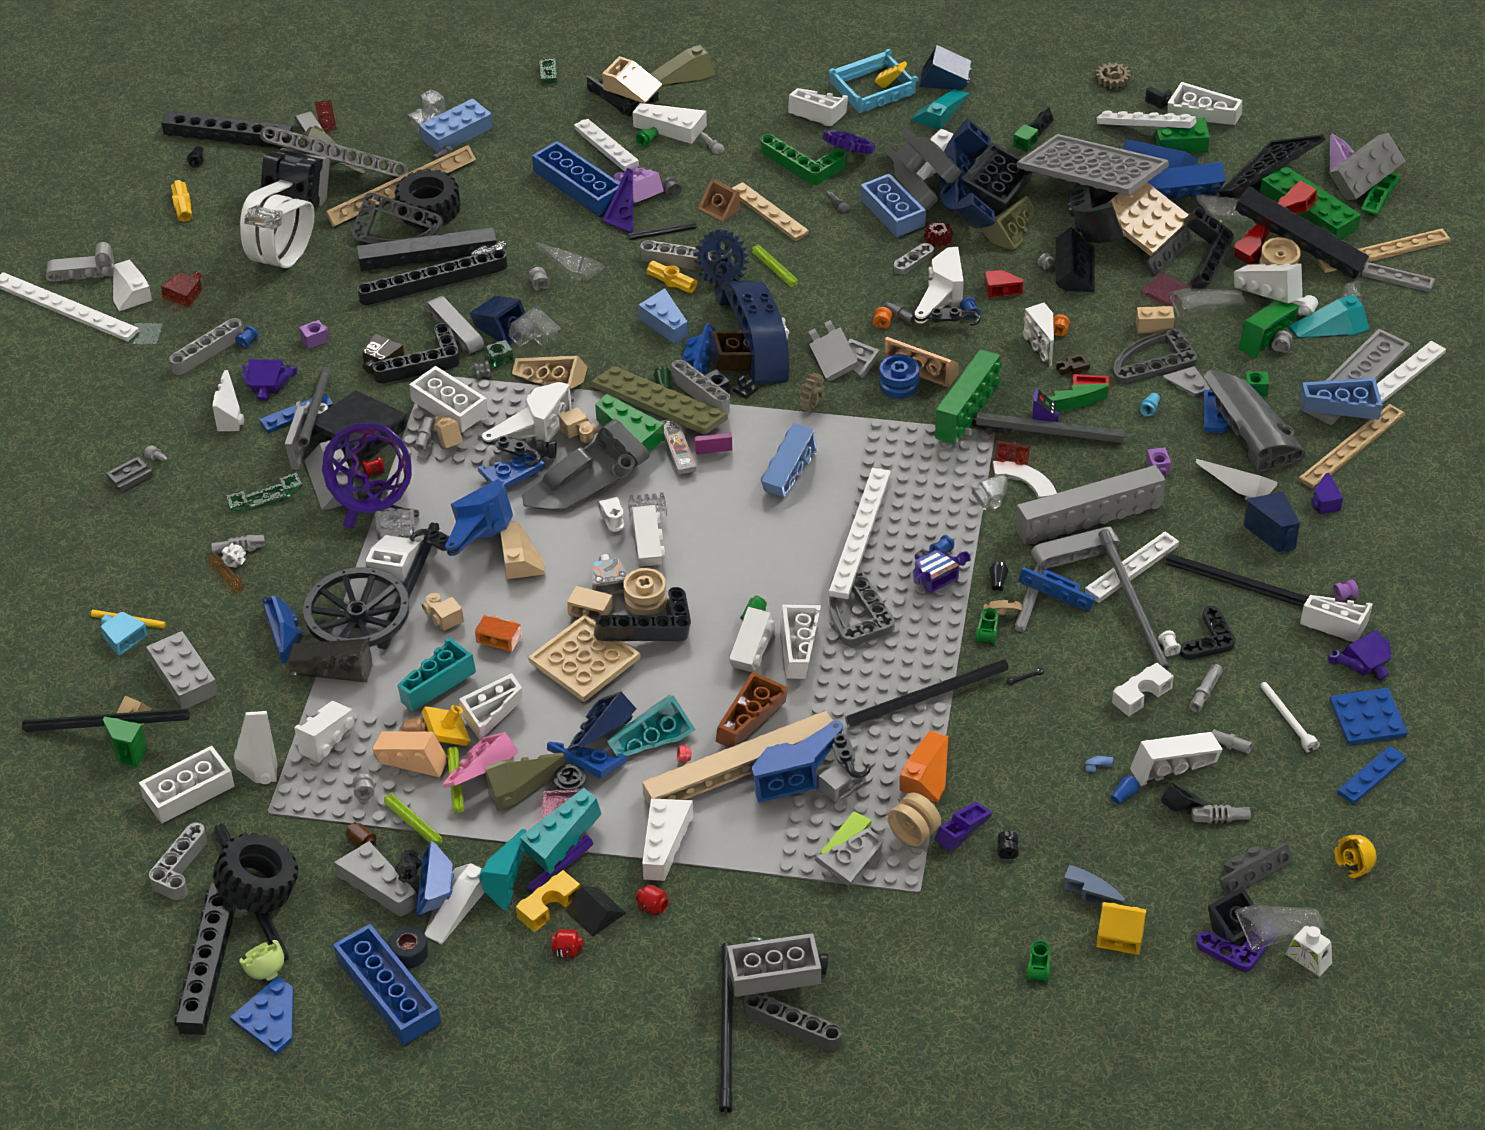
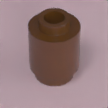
[346,822,376,847]

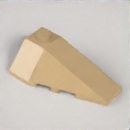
[512,356,587,389]
[500,521,545,579]

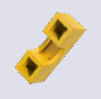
[516,870,580,932]

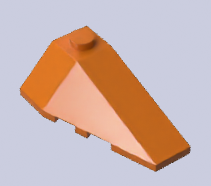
[899,730,948,803]

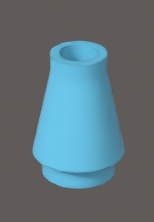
[1139,393,1160,417]

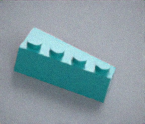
[397,637,476,712]

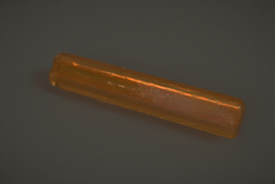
[208,554,245,593]

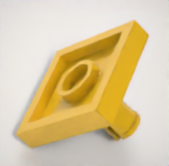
[422,705,470,746]

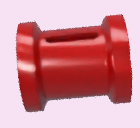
[362,456,385,477]

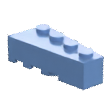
[1299,378,1383,420]
[761,423,818,498]

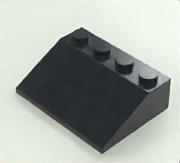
[961,143,1033,216]

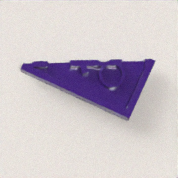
[602,168,633,233]

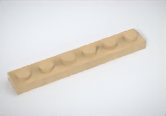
[732,182,809,241]

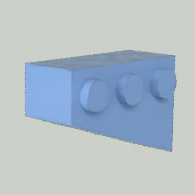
[639,288,688,344]

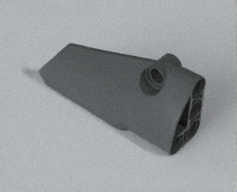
[1204,369,1306,473]
[522,419,650,510]

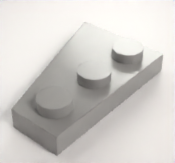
[815,828,885,886]

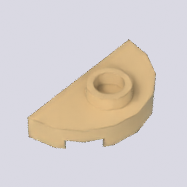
[983,600,1022,615]

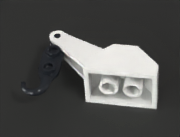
[915,247,981,326]
[482,382,572,466]

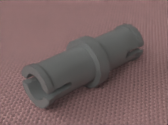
[884,300,916,325]

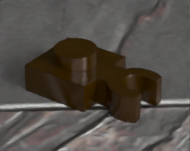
[1056,353,1090,375]

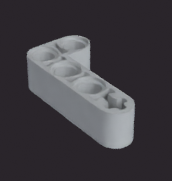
[46,242,114,281]
[149,823,207,900]

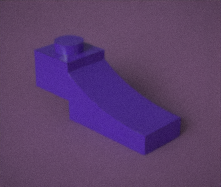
[934,802,992,851]

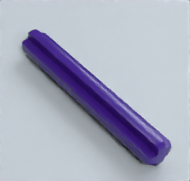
[526,835,593,894]

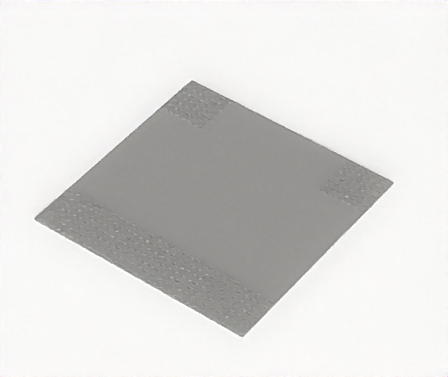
[268,376,995,893]

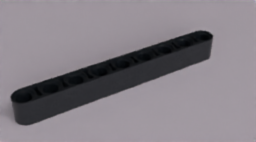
[358,249,508,305]

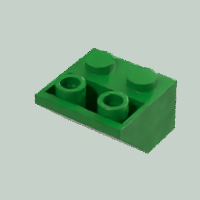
[103,716,148,768]

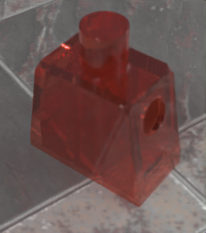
[160,271,202,308]

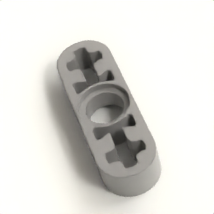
[894,243,934,274]

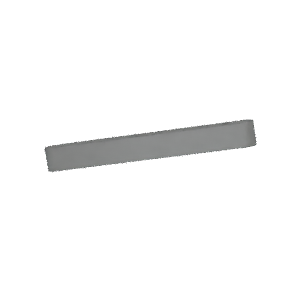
[260,126,408,178]

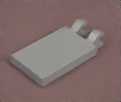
[809,320,860,381]
[285,401,310,470]

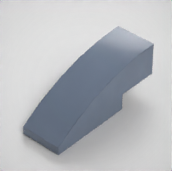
[1063,865,1125,907]

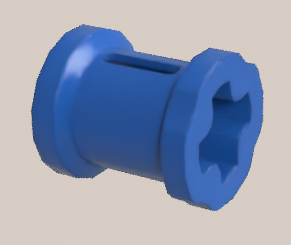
[960,297,981,320]
[235,326,259,348]
[929,535,955,554]

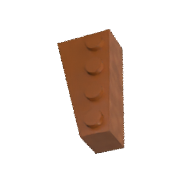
[715,672,788,748]

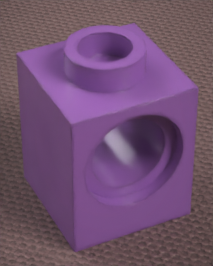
[299,320,329,349]
[1146,447,1171,476]

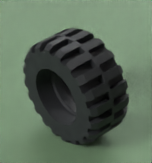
[394,169,461,229]
[213,833,299,913]

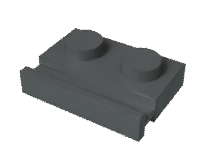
[106,456,153,492]

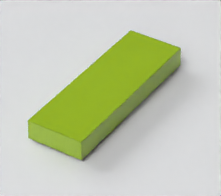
[820,811,871,855]

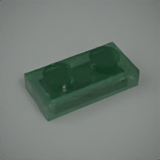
[539,58,557,84]

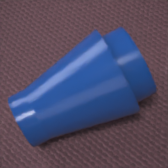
[1110,775,1140,805]

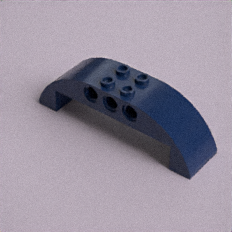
[939,118,995,228]
[715,280,789,384]

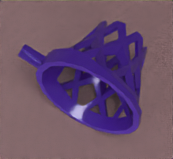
[322,423,412,529]

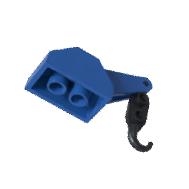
[410,479,513,556]
[752,720,871,803]

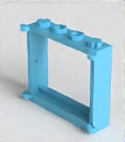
[829,49,919,113]

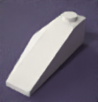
[425,863,484,945]

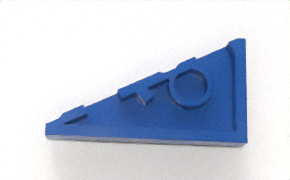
[547,742,627,778]

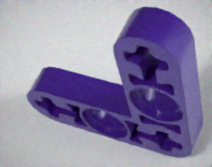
[1196,923,1276,972]

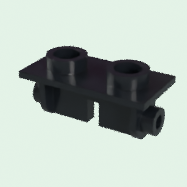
[1028,107,1054,137]

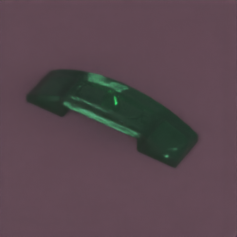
[226,472,303,511]

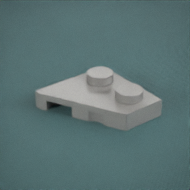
[848,339,881,378]
[1163,367,1211,398]

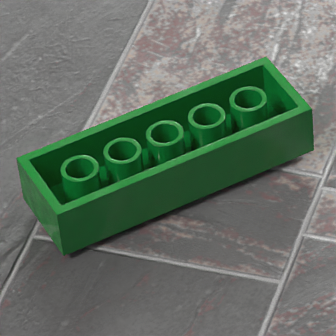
[1260,165,1361,240]
[935,349,1002,444]

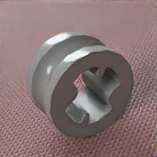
[1037,253,1055,270]

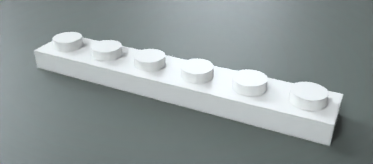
[1097,111,1196,128]
[574,119,639,172]
[1377,341,1446,403]
[1085,532,1179,603]

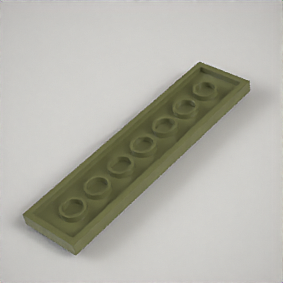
[591,366,728,435]

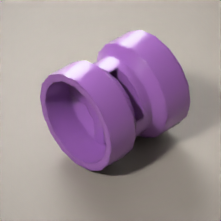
[1332,579,1359,602]

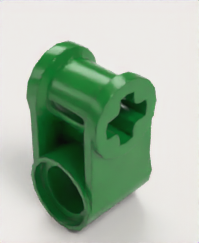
[975,608,999,645]
[1027,940,1050,983]

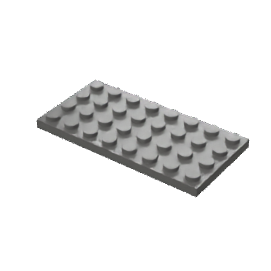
[1017,134,1169,196]

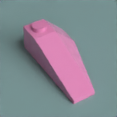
[442,732,519,788]

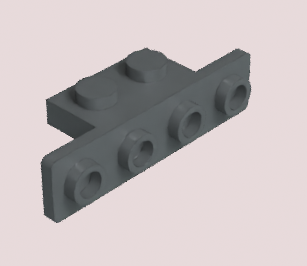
[1143,226,1193,276]
[1220,843,1293,896]

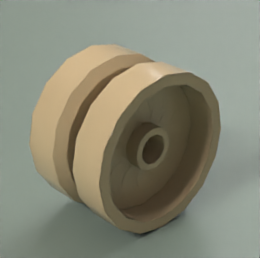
[1259,237,1300,265]
[623,568,667,615]
[887,792,941,847]

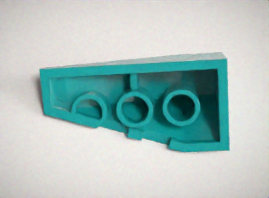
[607,695,696,758]

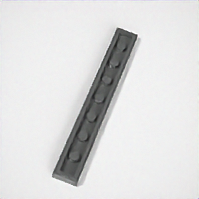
[976,412,1124,443]

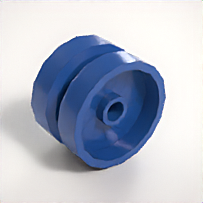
[879,354,919,399]

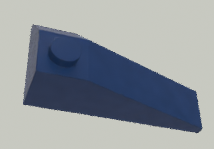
[567,691,637,752]

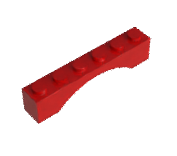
[1234,181,1317,265]

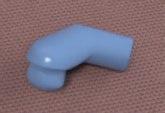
[1085,756,1113,772]

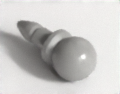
[700,132,724,154]
[144,445,167,461]

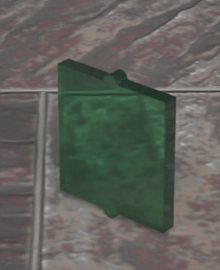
[128,322,163,345]

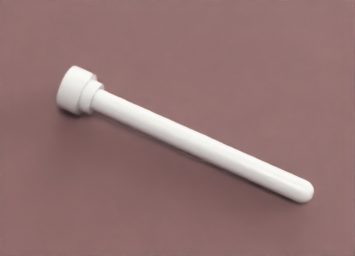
[1260,682,1320,753]

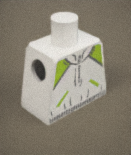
[1285,926,1332,977]

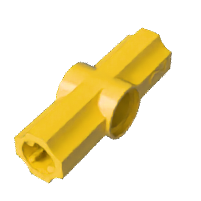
[171,180,193,222]
[646,260,697,293]

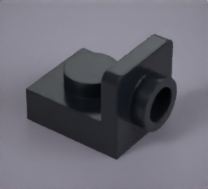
[1145,86,1172,109]

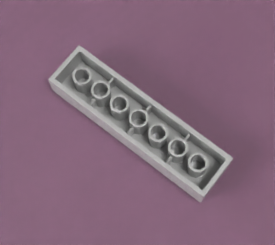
[1016,465,1166,545]

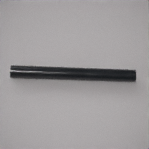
[628,222,696,240]

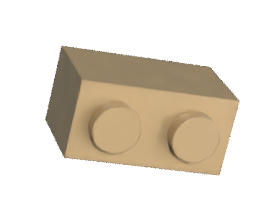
[1136,306,1175,334]
[567,586,613,622]

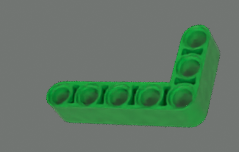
[761,135,846,185]

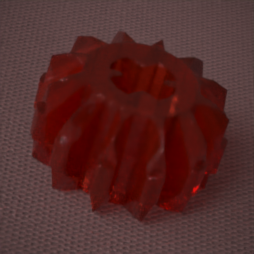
[924,221,953,248]

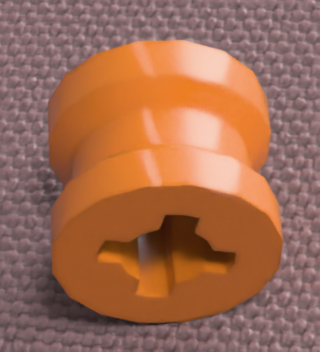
[873,307,892,329]
[1053,314,1070,336]

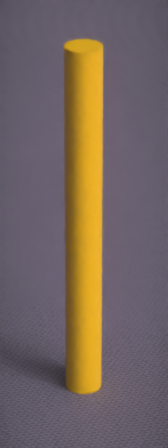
[91,610,166,629]

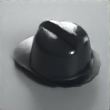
[1161,779,1208,811]

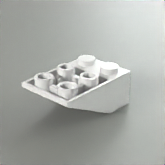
[1023,303,1054,366]
[366,535,422,583]

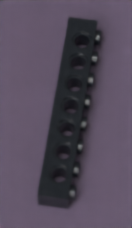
[161,111,293,149]
[174,883,236,1035]

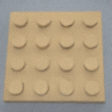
[1109,182,1188,256]
[528,614,640,702]

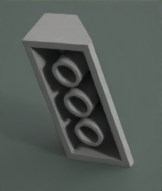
[304,440,358,511]

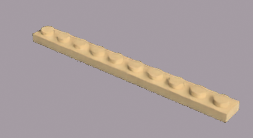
[325,145,476,227]

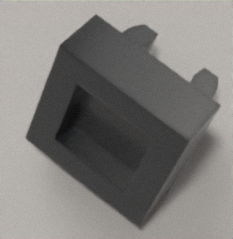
[733,376,758,399]

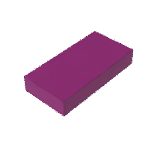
[695,433,733,454]

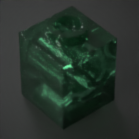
[484,340,514,369]

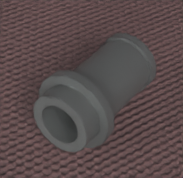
[432,146,454,161]

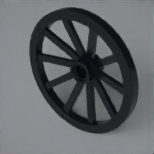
[303,567,410,649]

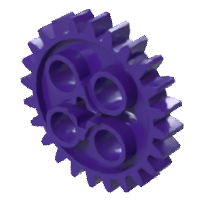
[822,130,876,154]

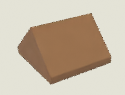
[697,178,740,222]

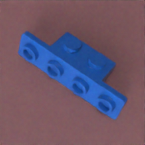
[682,322,716,375]
[1018,567,1095,611]

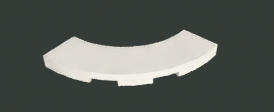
[993,461,1057,499]

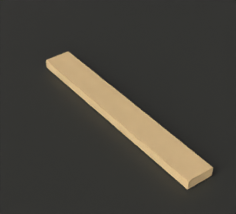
[1317,229,1450,273]
[1298,404,1405,490]

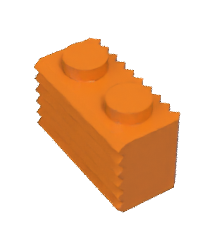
[475,615,522,652]

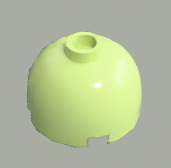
[239,940,284,981]

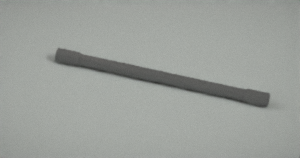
[298,367,332,447]
[1098,529,1170,670]

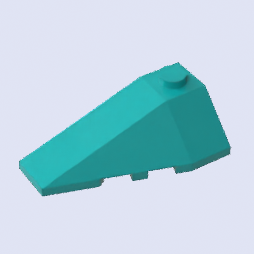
[911,89,969,130]
[1289,295,1370,338]
[479,829,526,910]

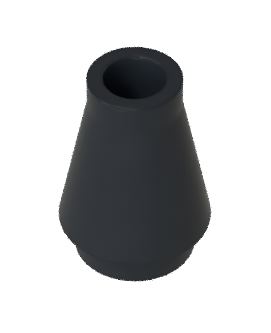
[187,146,204,167]
[989,562,1008,591]

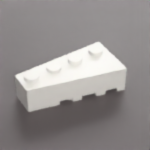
[1167,82,1242,125]
[1130,732,1222,786]
[642,798,693,881]

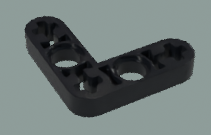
[1180,606,1235,660]

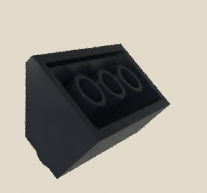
[1055,227,1095,292]

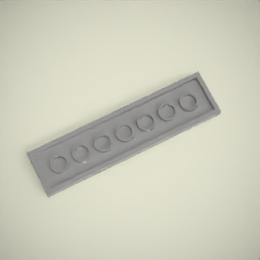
[1300,329,1410,426]

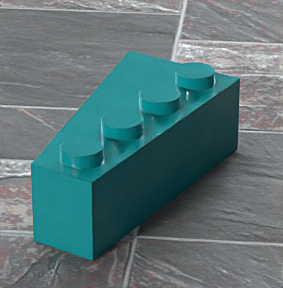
[520,788,602,874]

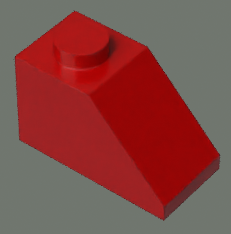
[984,270,1023,297]

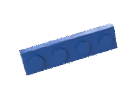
[260,393,333,433]
[1337,746,1406,805]

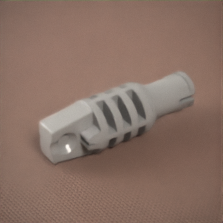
[211,535,265,555]
[1191,805,1251,824]

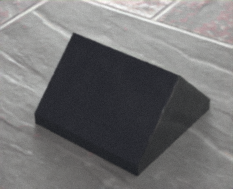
[566,886,626,936]
[1208,887,1266,943]

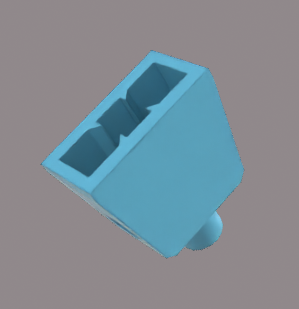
[101,612,148,656]

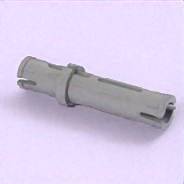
[1189,664,1223,712]

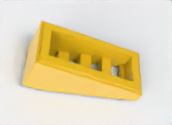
[875,61,907,88]

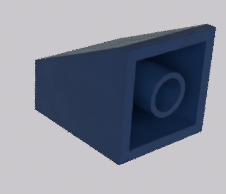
[919,45,972,90]
[470,296,532,347]
[1244,492,1300,552]

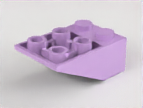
[612,167,664,203]

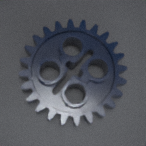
[694,230,749,286]

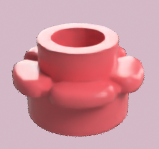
[676,745,692,765]

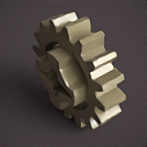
[1095,62,1131,89]
[799,373,825,413]

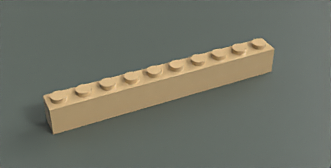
[642,711,833,805]

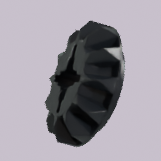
[553,764,586,792]

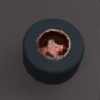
[388,927,429,968]

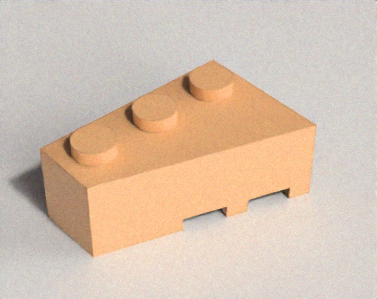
[372,731,448,778]

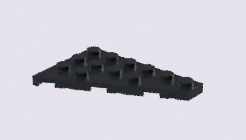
[1219,134,1326,198]

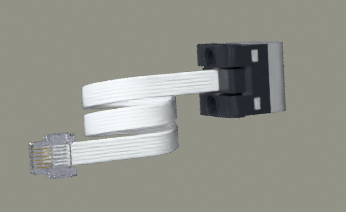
[240,148,330,268]

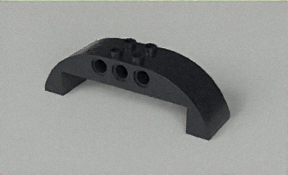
[1068,183,1125,243]

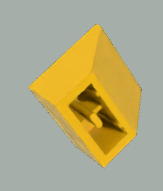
[1096,902,1146,955]

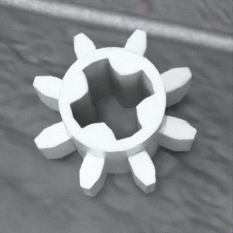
[221,543,246,568]

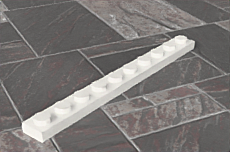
[0,272,139,342]
[829,468,890,599]

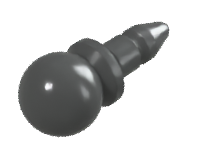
[826,190,850,214]

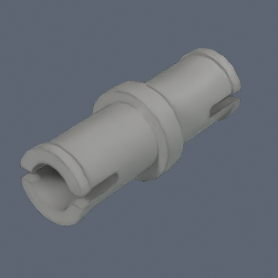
[414,417,434,452]
[1212,729,1253,754]

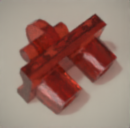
[315,100,337,131]
[995,441,1031,465]

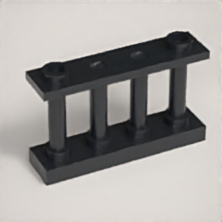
[587,62,659,117]

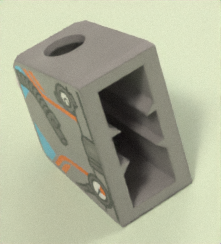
[592,554,627,595]

